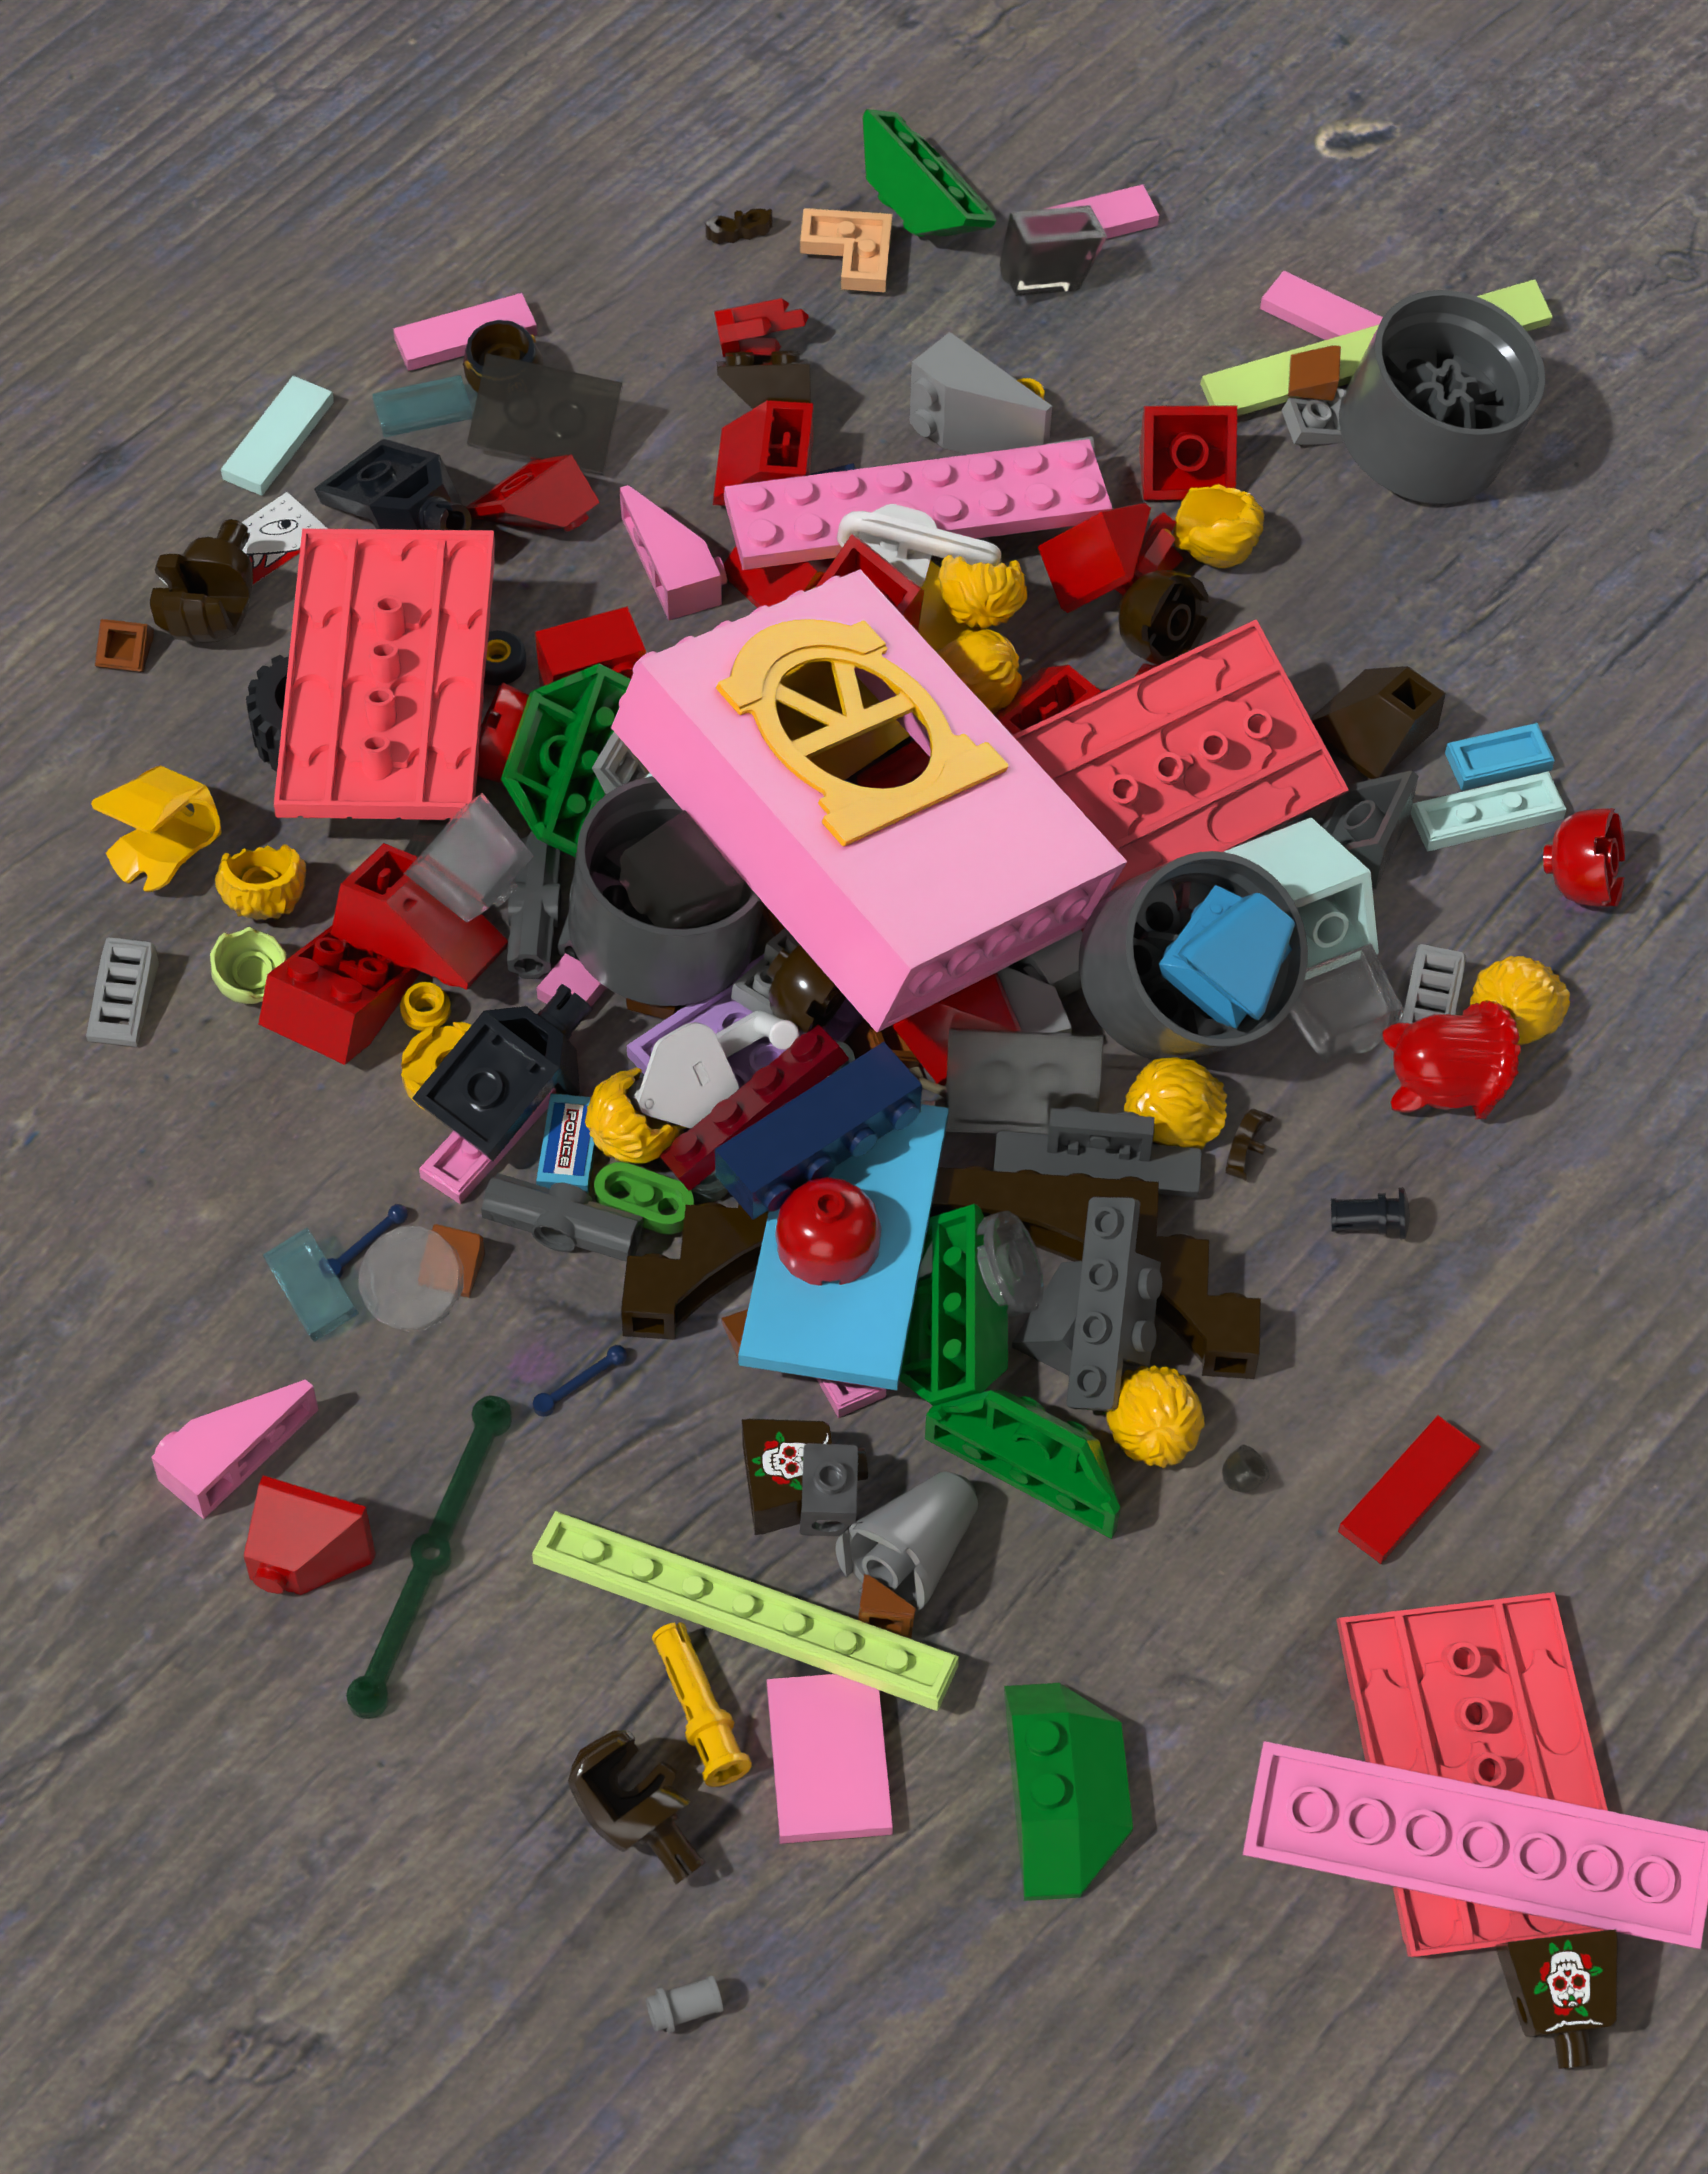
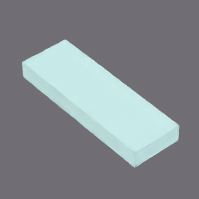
[221,376,334,496]
[1411,771,1566,852]

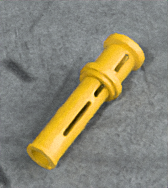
[652,1622,752,1787]

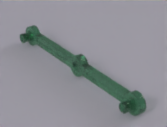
[346,1395,512,1719]

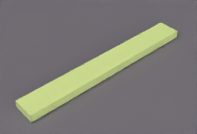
[1200,279,1553,416]
[532,1511,959,1711]

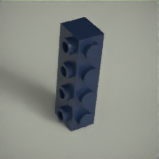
[715,1042,922,1220]

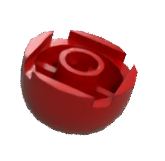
[477,683,529,782]
[1543,808,1625,907]
[775,1177,881,1286]

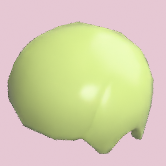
[210,927,287,1004]

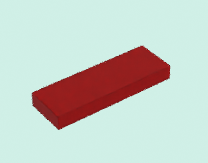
[1338,1415,1481,1564]

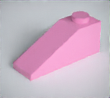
[620,485,727,620]
[151,1379,318,1519]

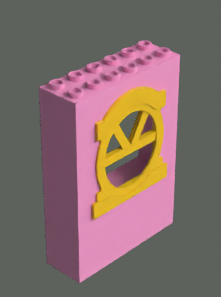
[611,569,1127,1033]

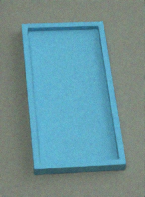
[738,1104,949,1390]

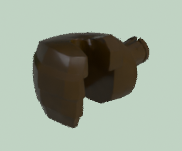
[150,519,253,643]
[568,1730,706,1885]

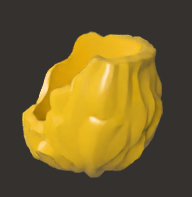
[1173,484,1264,568]
[938,555,1027,628]
[936,629,1022,715]
[215,844,306,920]
[1470,956,1570,1045]
[1124,1057,1227,1150]
[585,1067,686,1164]
[1105,1365,1205,1468]

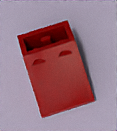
[330,843,508,990]
[258,925,421,1065]

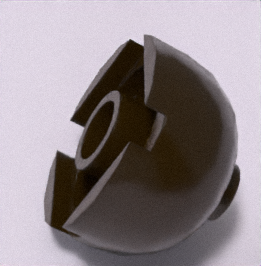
[1118,570,1209,666]
[767,944,846,1036]

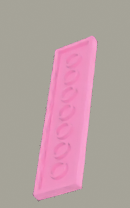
[724,439,1113,570]
[1242,1741,1708,1949]

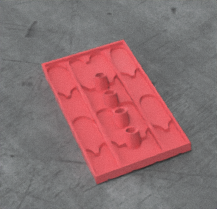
[274,528,495,820]
[1012,619,1349,891]
[1336,1592,1608,1957]

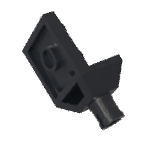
[314,438,472,530]
[412,984,593,1161]

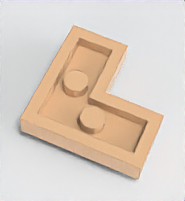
[800,208,892,292]

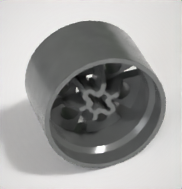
[1339,290,1545,504]
[568,776,764,1006]
[1079,851,1308,1060]

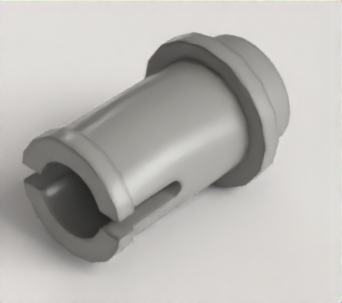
[646,1976,723,2034]

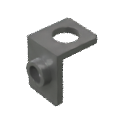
[800,1443,858,1536]

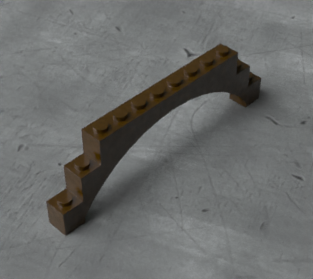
[621,1166,1261,1379]

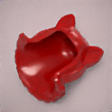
[1383,1000,1521,1119]

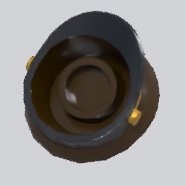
[463,320,544,402]

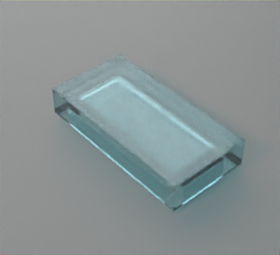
[372,375,473,438]
[263,1227,359,1342]

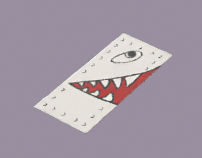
[159,492,328,586]

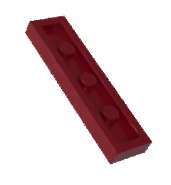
[660,1024,849,1191]

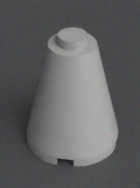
[835,1472,978,1611]

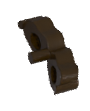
[705,209,773,244]
[1225,1109,1273,1181]

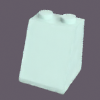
[1224,817,1379,983]

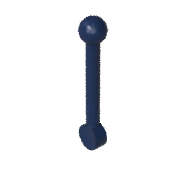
[321,1204,408,1281]
[533,1345,628,1417]

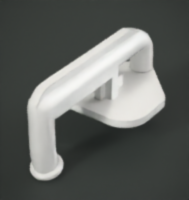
[837,504,1001,588]
[627,1010,799,1129]

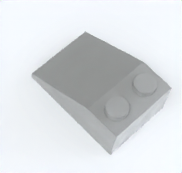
[910,332,1052,455]

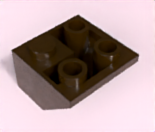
[717,351,811,409]
[1310,666,1446,780]

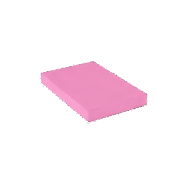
[767,1674,893,1844]

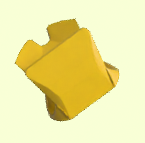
[91,765,221,892]

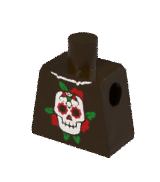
[742,1419,868,1535]
[1496,1929,1617,2069]

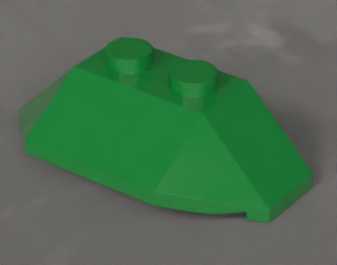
[862,109,997,237]
[501,663,631,858]
[899,1204,1008,1406]
[925,1390,1120,1539]
[1004,1683,1133,1901]

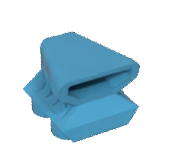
[1159,885,1295,1029]

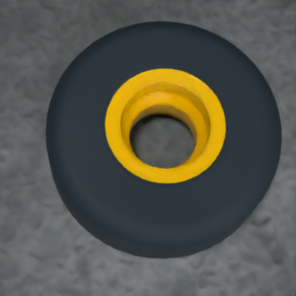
[484,630,526,686]

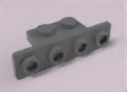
[993,1107,1202,1198]
[1066,1197,1162,1411]

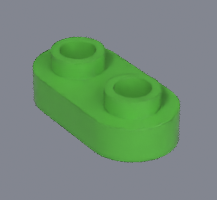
[594,1162,694,1234]

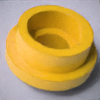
[400,982,451,1031]

